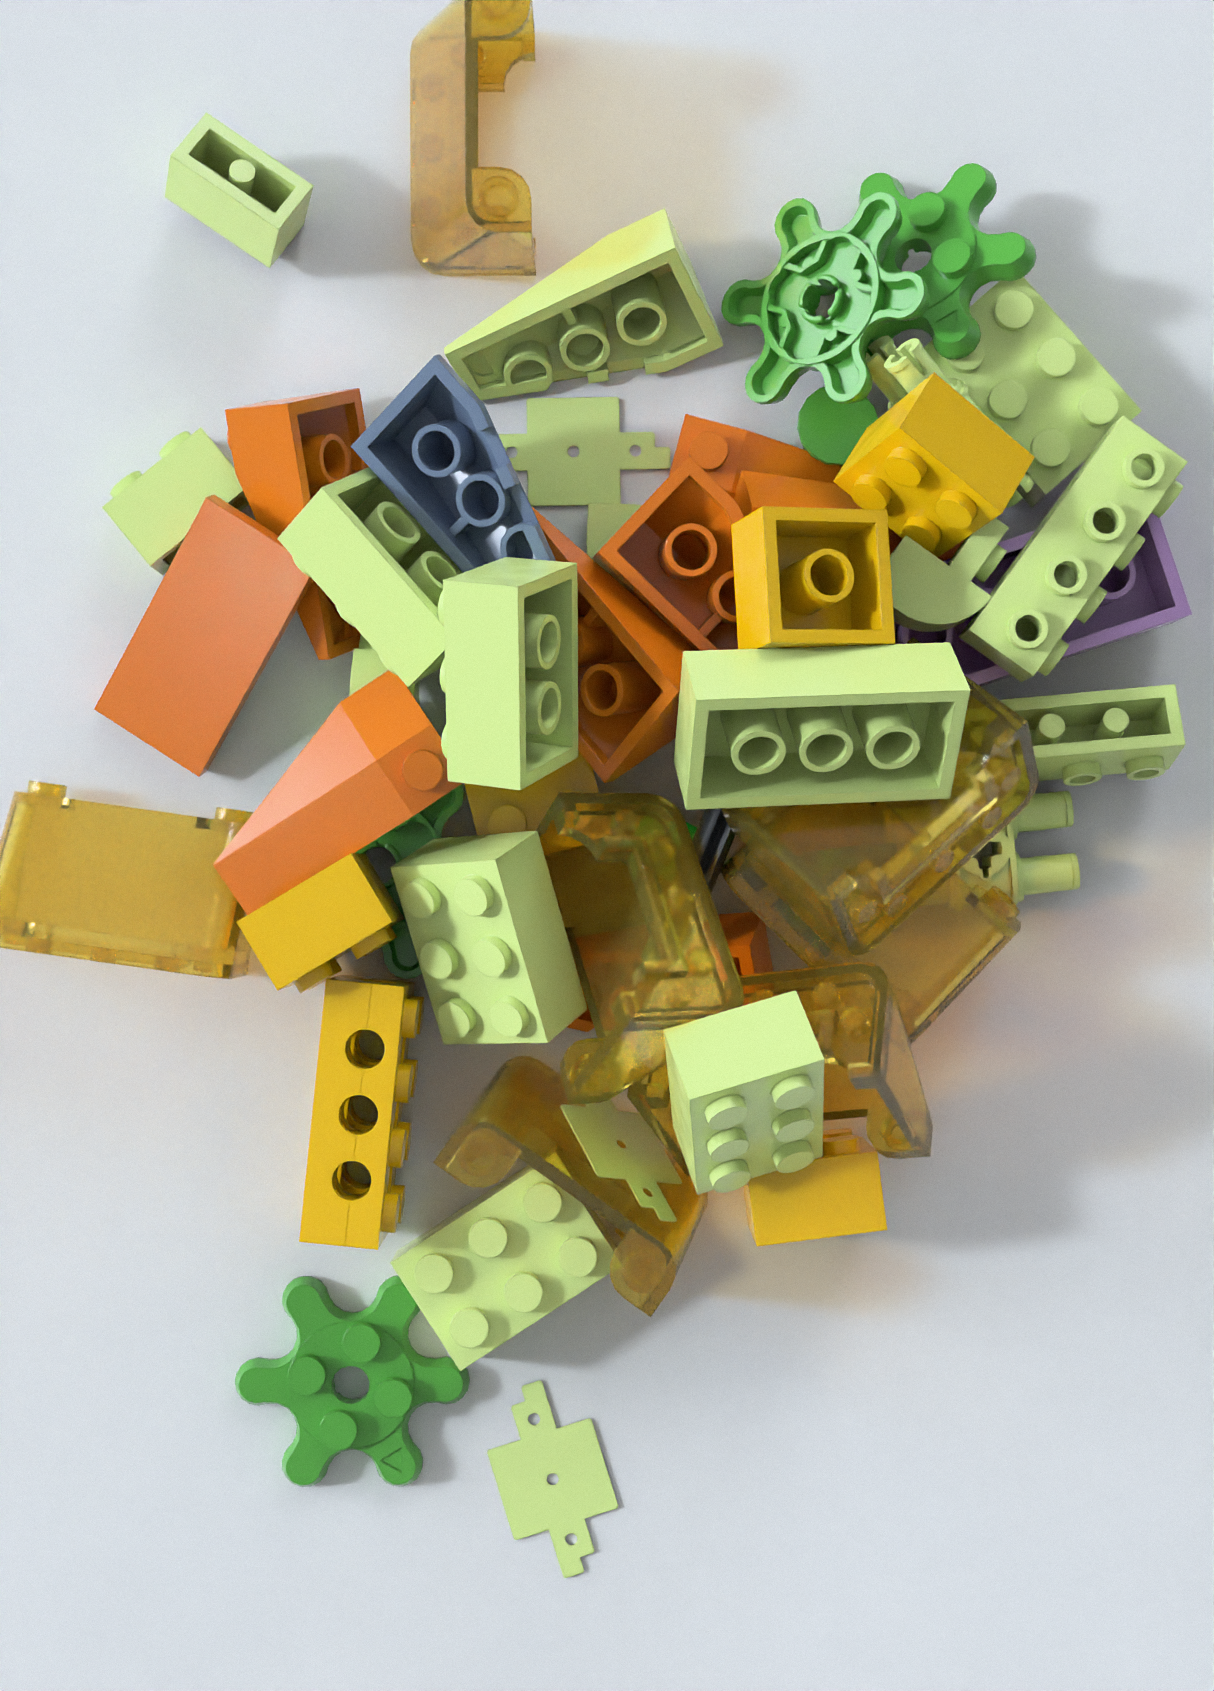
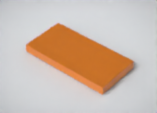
[94,495,313,777]

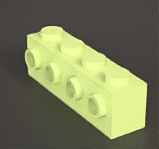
[959,416,1187,682]
[950,684,1186,797]

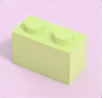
[165,112,314,268]
[102,427,249,575]

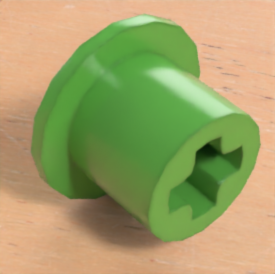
[797,387,878,466]

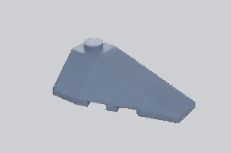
[351,354,556,573]

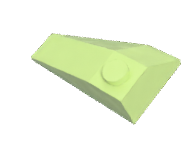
[444,208,724,400]

